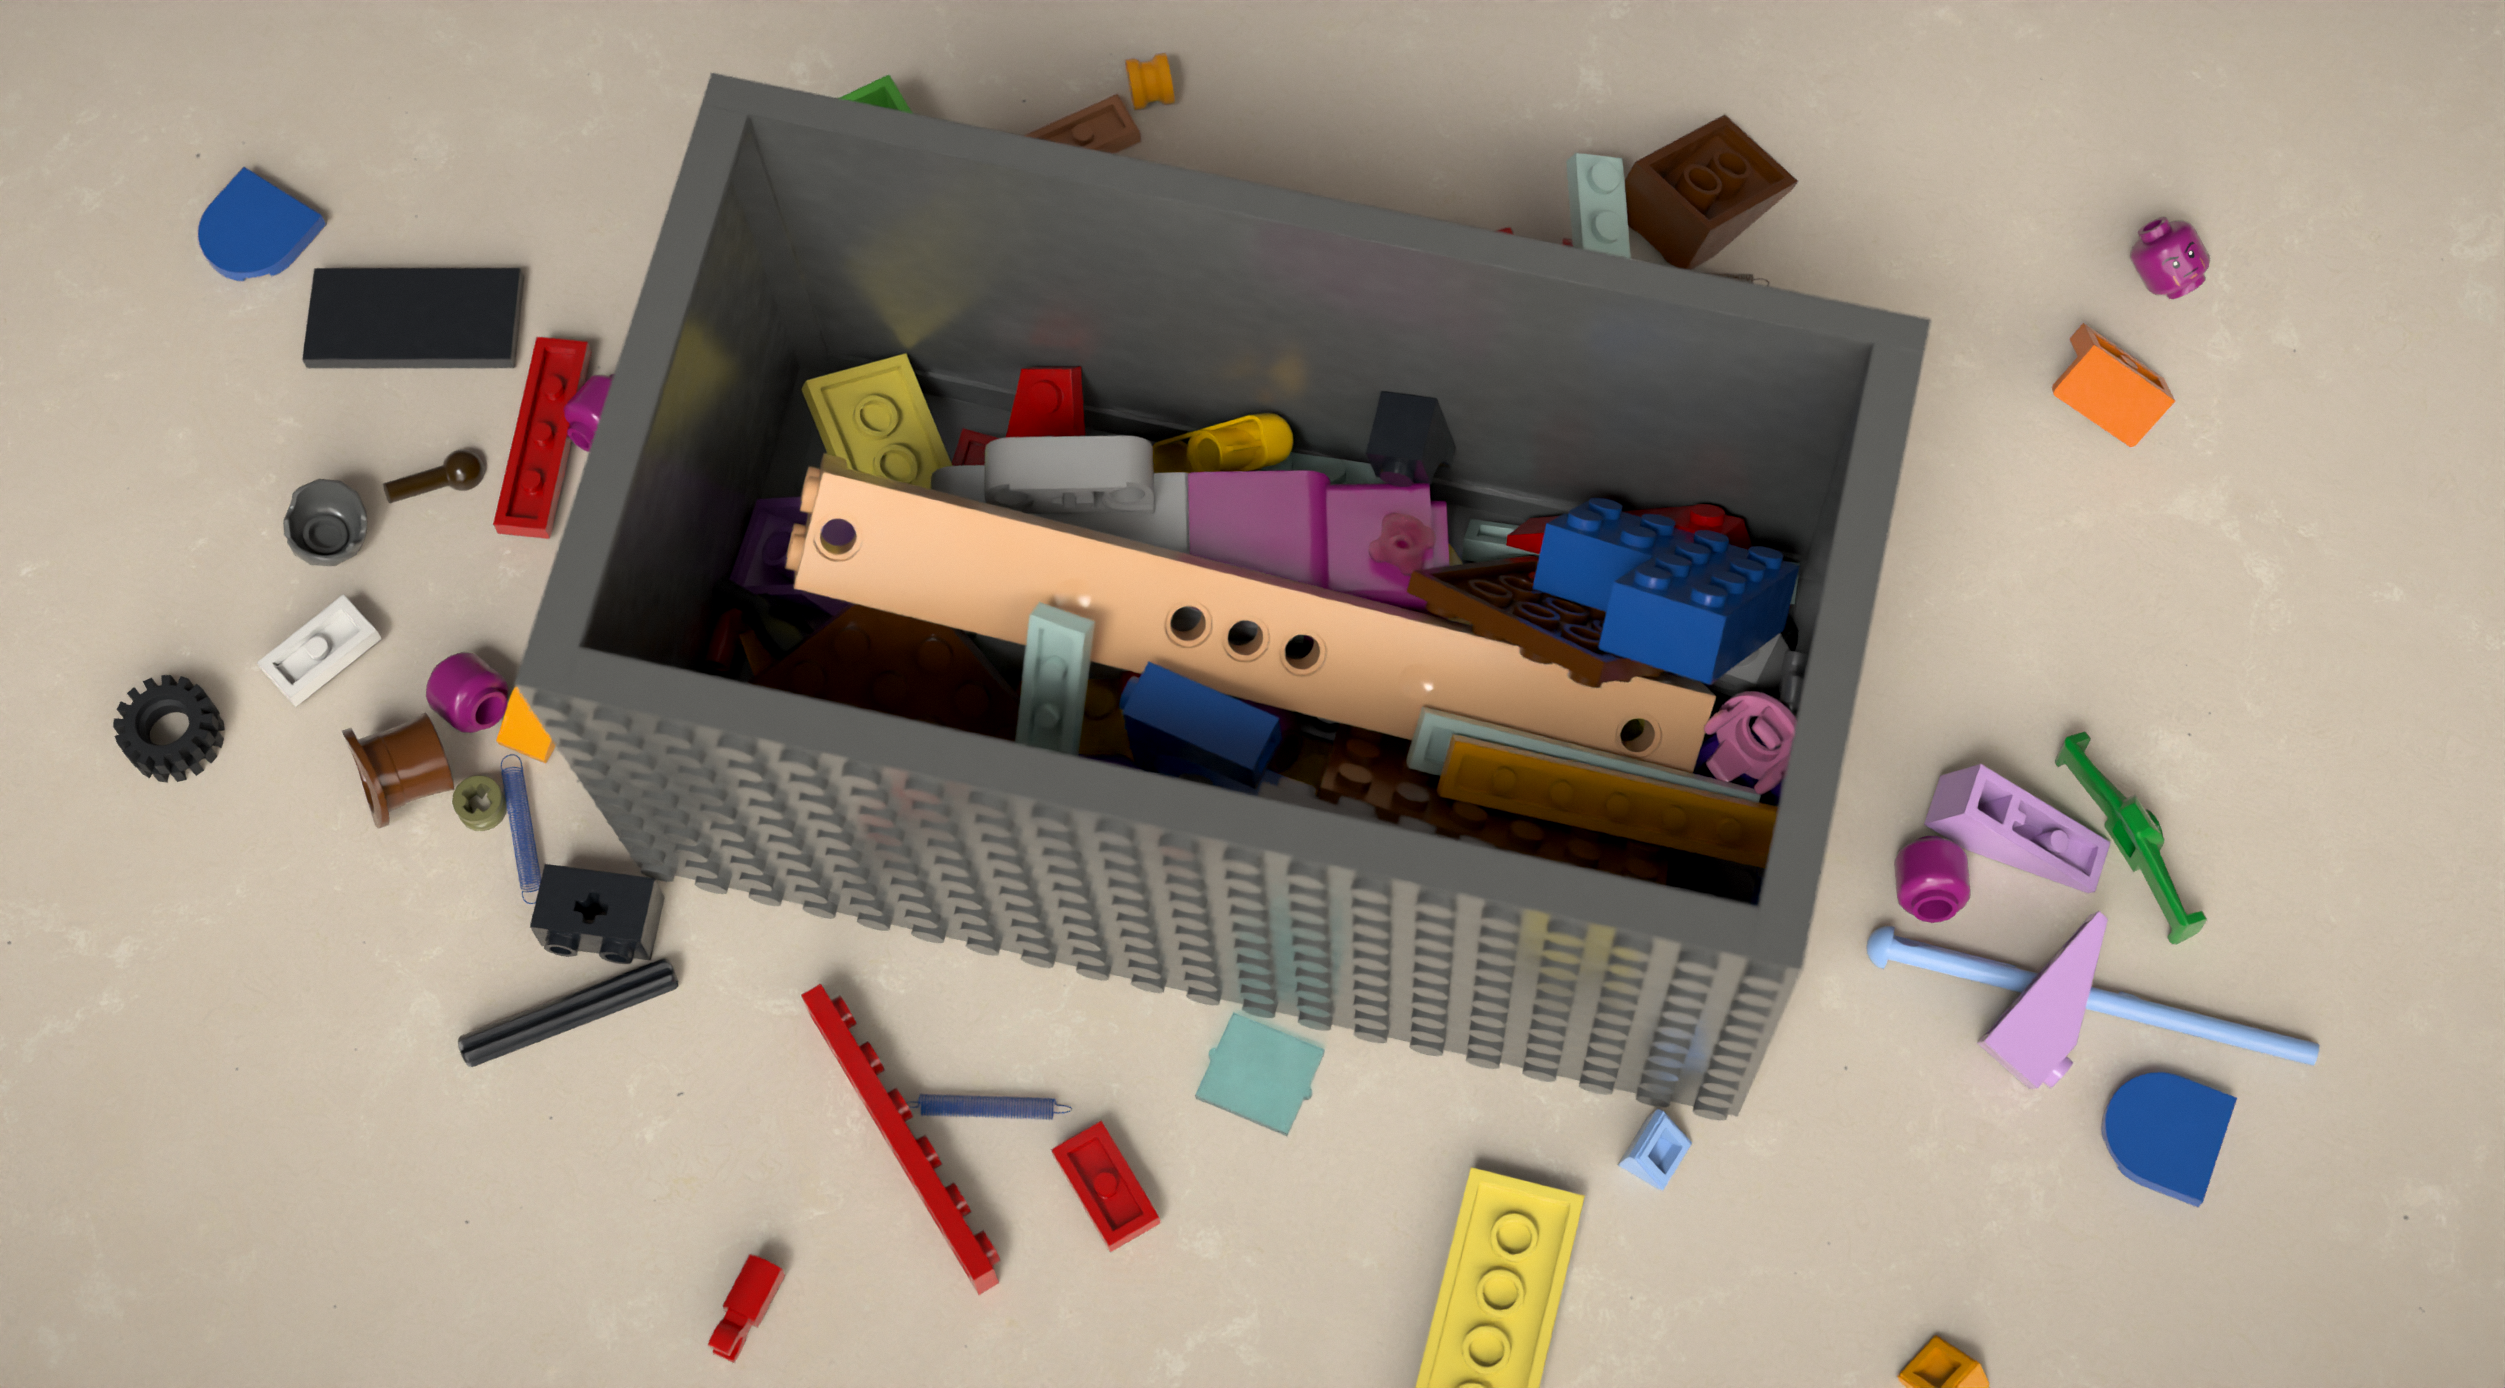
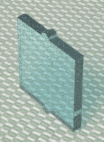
[1195,1012,1325,1137]

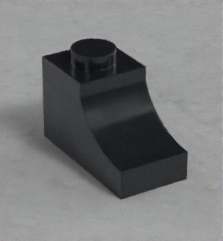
[1366,391,1456,487]

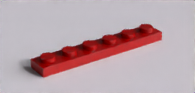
[801,983,1001,1295]

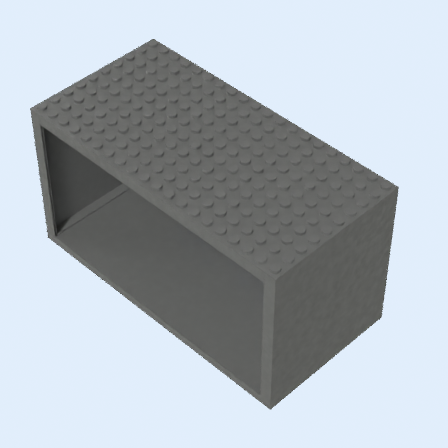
[514,73,1931,1120]

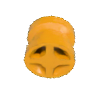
[1125,53,1175,111]

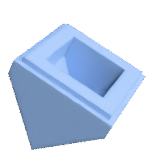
[1618,1109,1692,1190]

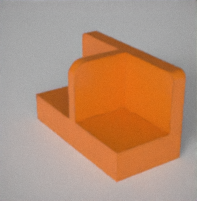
[2052,323,2176,447]

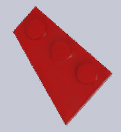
[1005,366,1085,438]

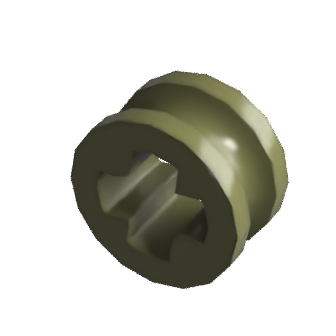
[452,776,507,831]

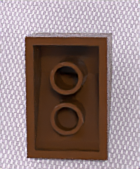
[1624,115,1798,270]

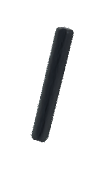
[458,958,678,1067]

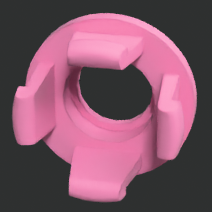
[1704,692,1796,794]

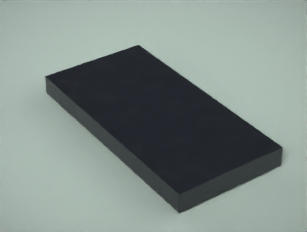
[302,268,524,368]

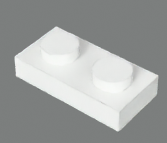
[257,594,382,707]

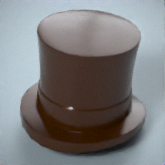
[342,712,455,829]

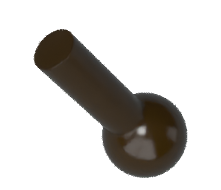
[383,449,485,503]

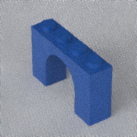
[1119,661,1288,797]

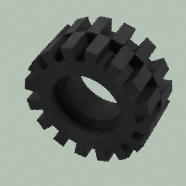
[113,675,225,783]

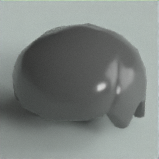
[283,479,368,566]

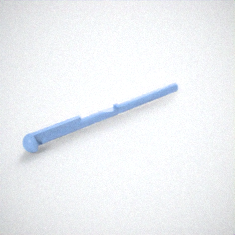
[1866,926,2319,1066]

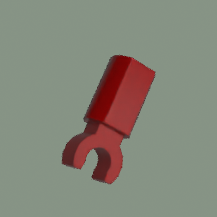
[708,1254,785,1363]

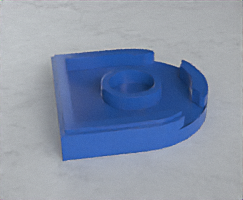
[198,167,326,281]
[2101,1072,2237,1208]

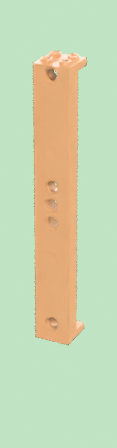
[785,453,1716,773]

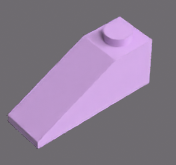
[1924,764,2111,893]
[1977,911,2108,1089]

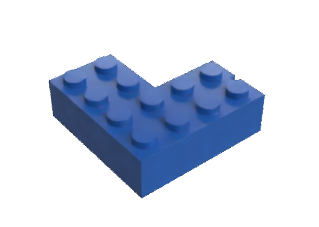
[1532,498,1799,684]

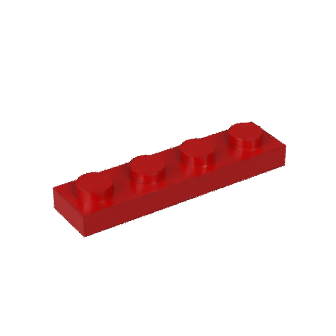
[493,337,592,539]

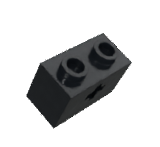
[530,864,665,964]

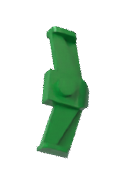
[2055,732,2207,944]

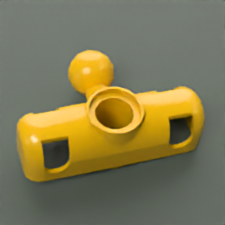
[1153,413,1293,474]

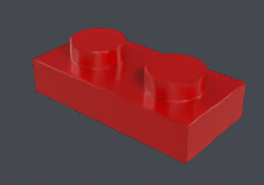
[1051,1121,1161,1253]

